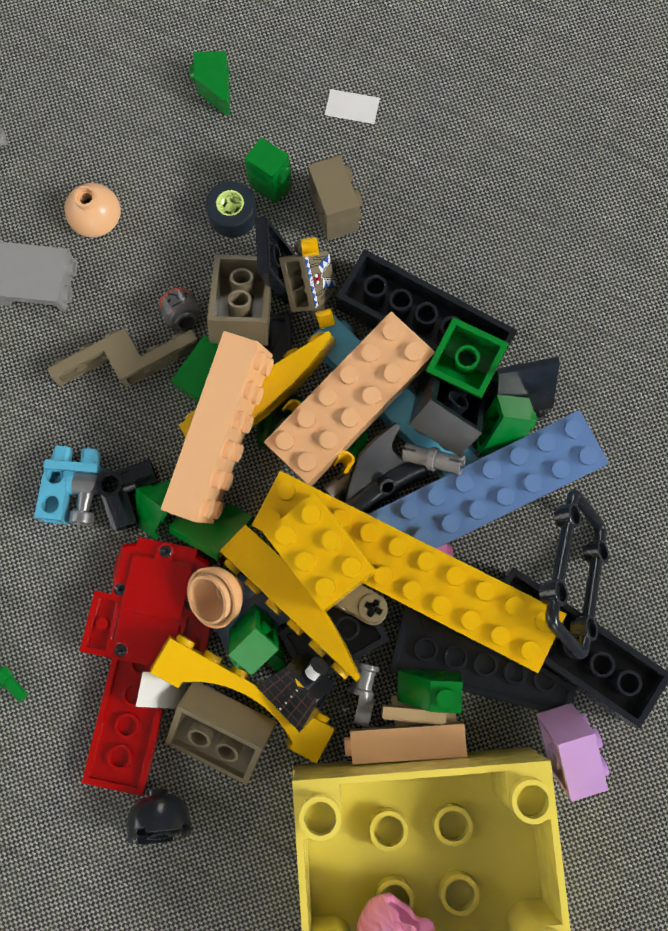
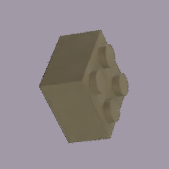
[308,155,363,241]

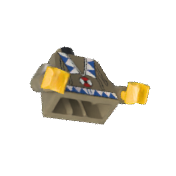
[279,237,337,329]

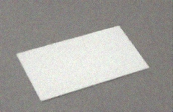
[325,89,380,124]
[136,672,187,709]

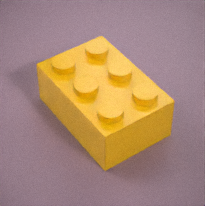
[263,492,377,612]

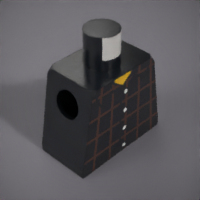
[258,653,334,732]

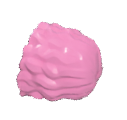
[356,892,435,931]

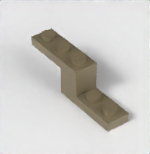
[47,328,199,388]

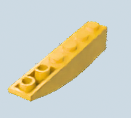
[179,331,336,437]
[220,524,361,682]

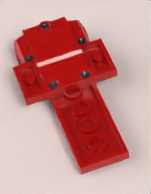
[79,537,212,796]

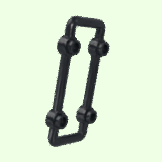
[539,490,609,660]

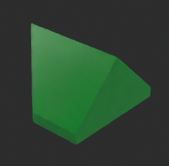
[135,480,171,540]

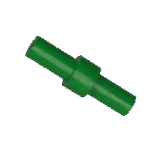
[0,665,29,703]

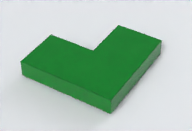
[169,503,253,561]

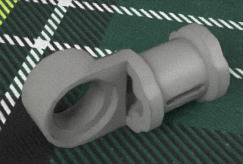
[347,661,380,727]

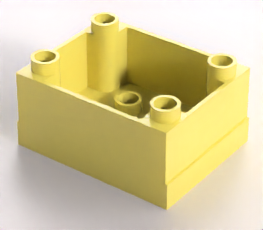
[292,747,571,931]

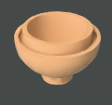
[64,183,121,237]
[187,566,244,629]

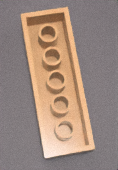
[264,312,435,486]
[161,331,274,524]

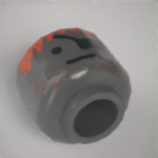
[158,288,200,331]

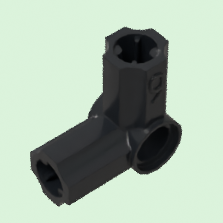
[95,459,159,532]

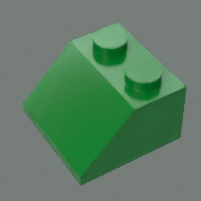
[426,317,509,399]

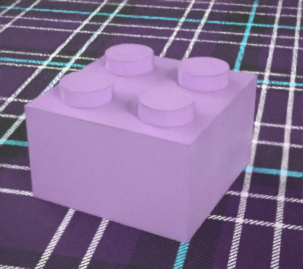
[536,703,609,802]

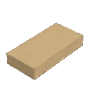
[381,704,447,725]

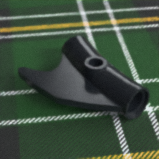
[342,422,428,514]

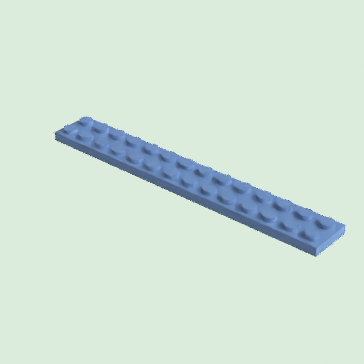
[216,410,609,652]

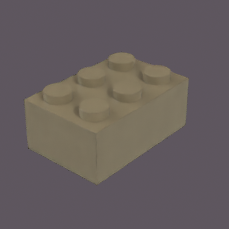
[207,254,272,346]

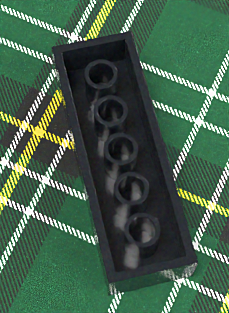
[336,249,518,360]
[500,567,668,728]

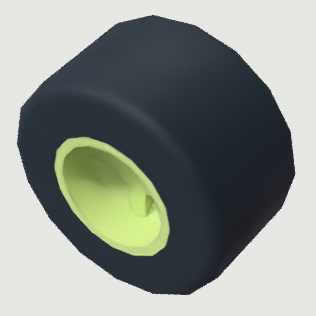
[205,181,257,238]

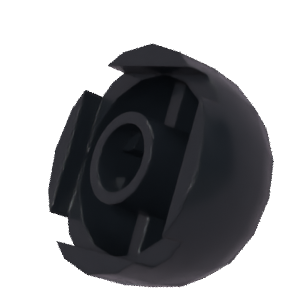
[127,788,191,845]

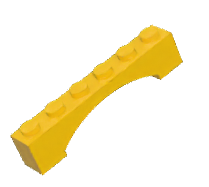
[150,634,335,764]

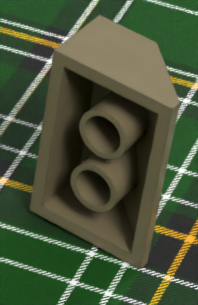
[165,682,277,785]

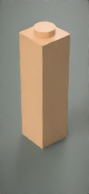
[344,722,467,765]

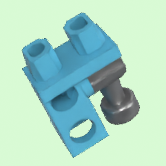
[34,445,105,526]

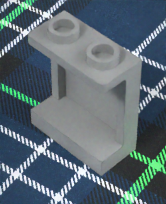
[0,242,77,311]

